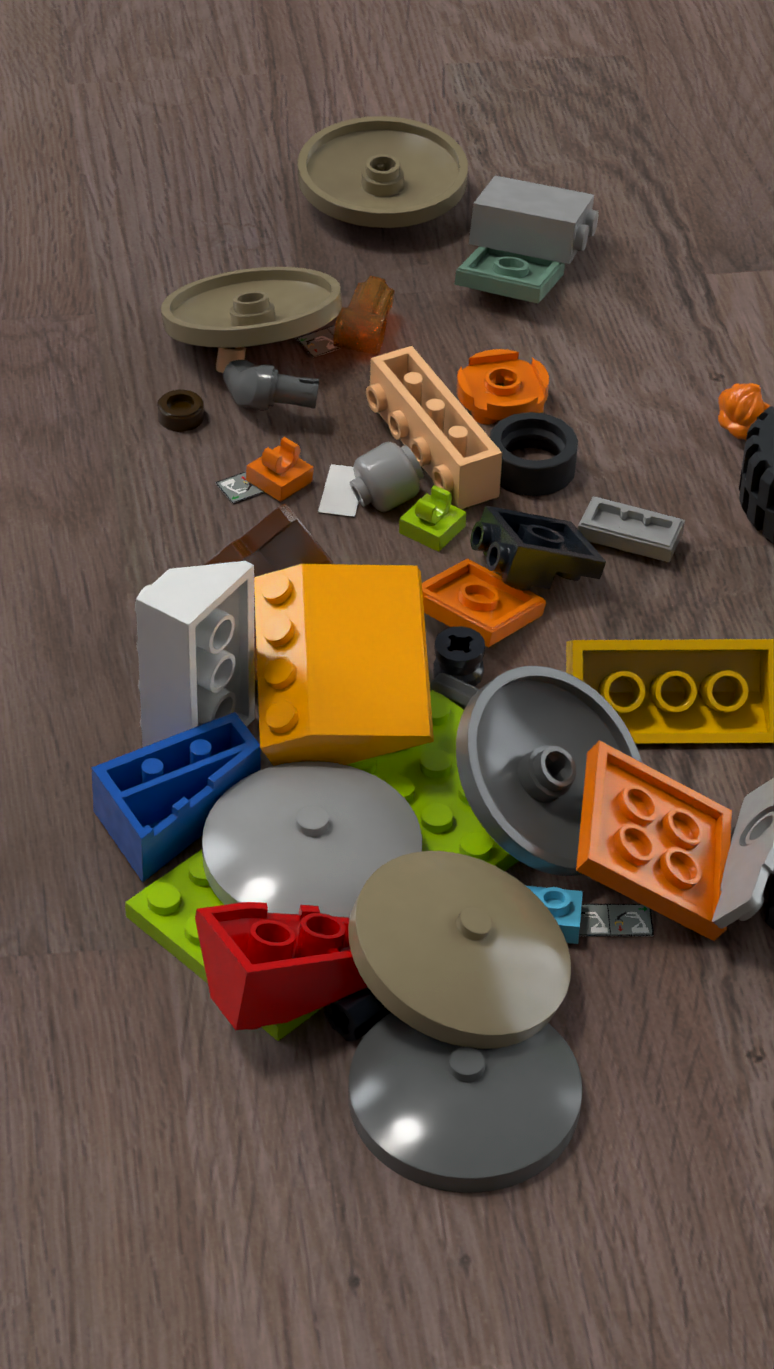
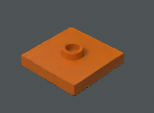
[422,558,546,648]

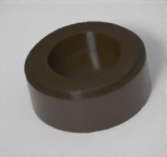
[157,389,204,432]

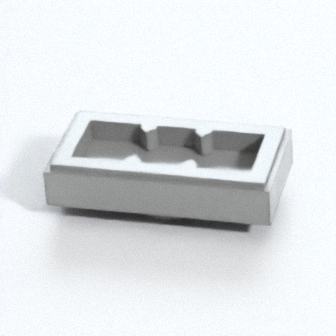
[578,496,685,563]

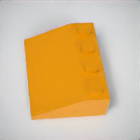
[254,564,434,766]

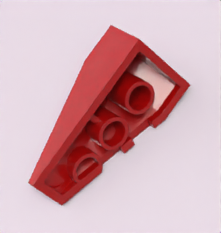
[195,902,367,1031]

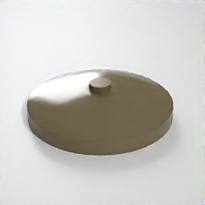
[298,116,468,228]
[161,267,342,348]
[348,851,571,1049]

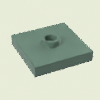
[454,246,565,304]

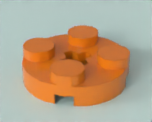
[457,349,549,425]

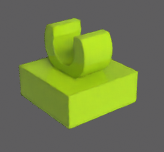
[399,485,466,552]

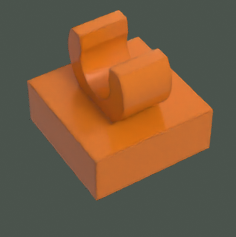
[246,437,314,502]

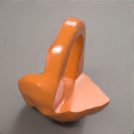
[718,383,770,440]

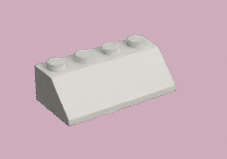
[135,561,255,747]

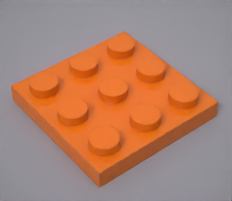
[576,740,732,941]

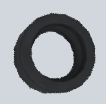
[490,412,578,496]

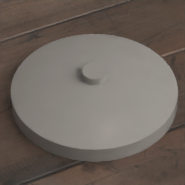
[202,761,422,918]

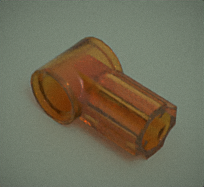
[333,276,395,355]

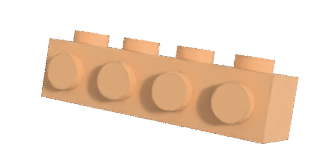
[366,346,502,509]

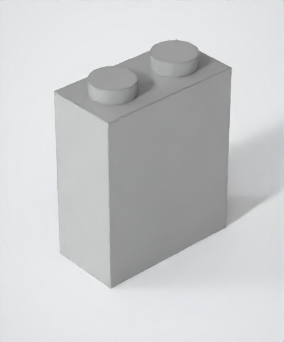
[469,176,599,264]

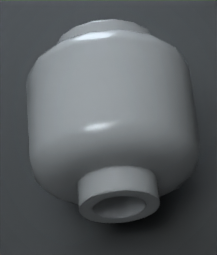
[350,442,424,513]

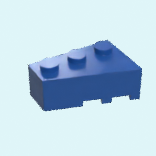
[91,712,261,882]

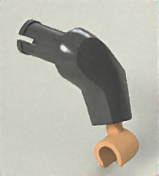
[216,347,319,411]

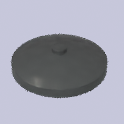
[456,666,642,876]
[348,1012,582,1193]

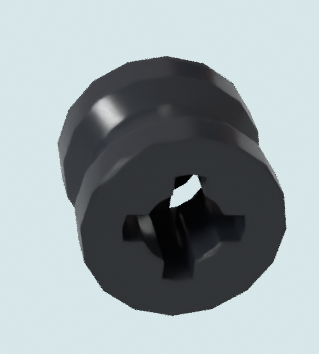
[433,626,485,687]

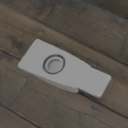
[712,778,774,929]

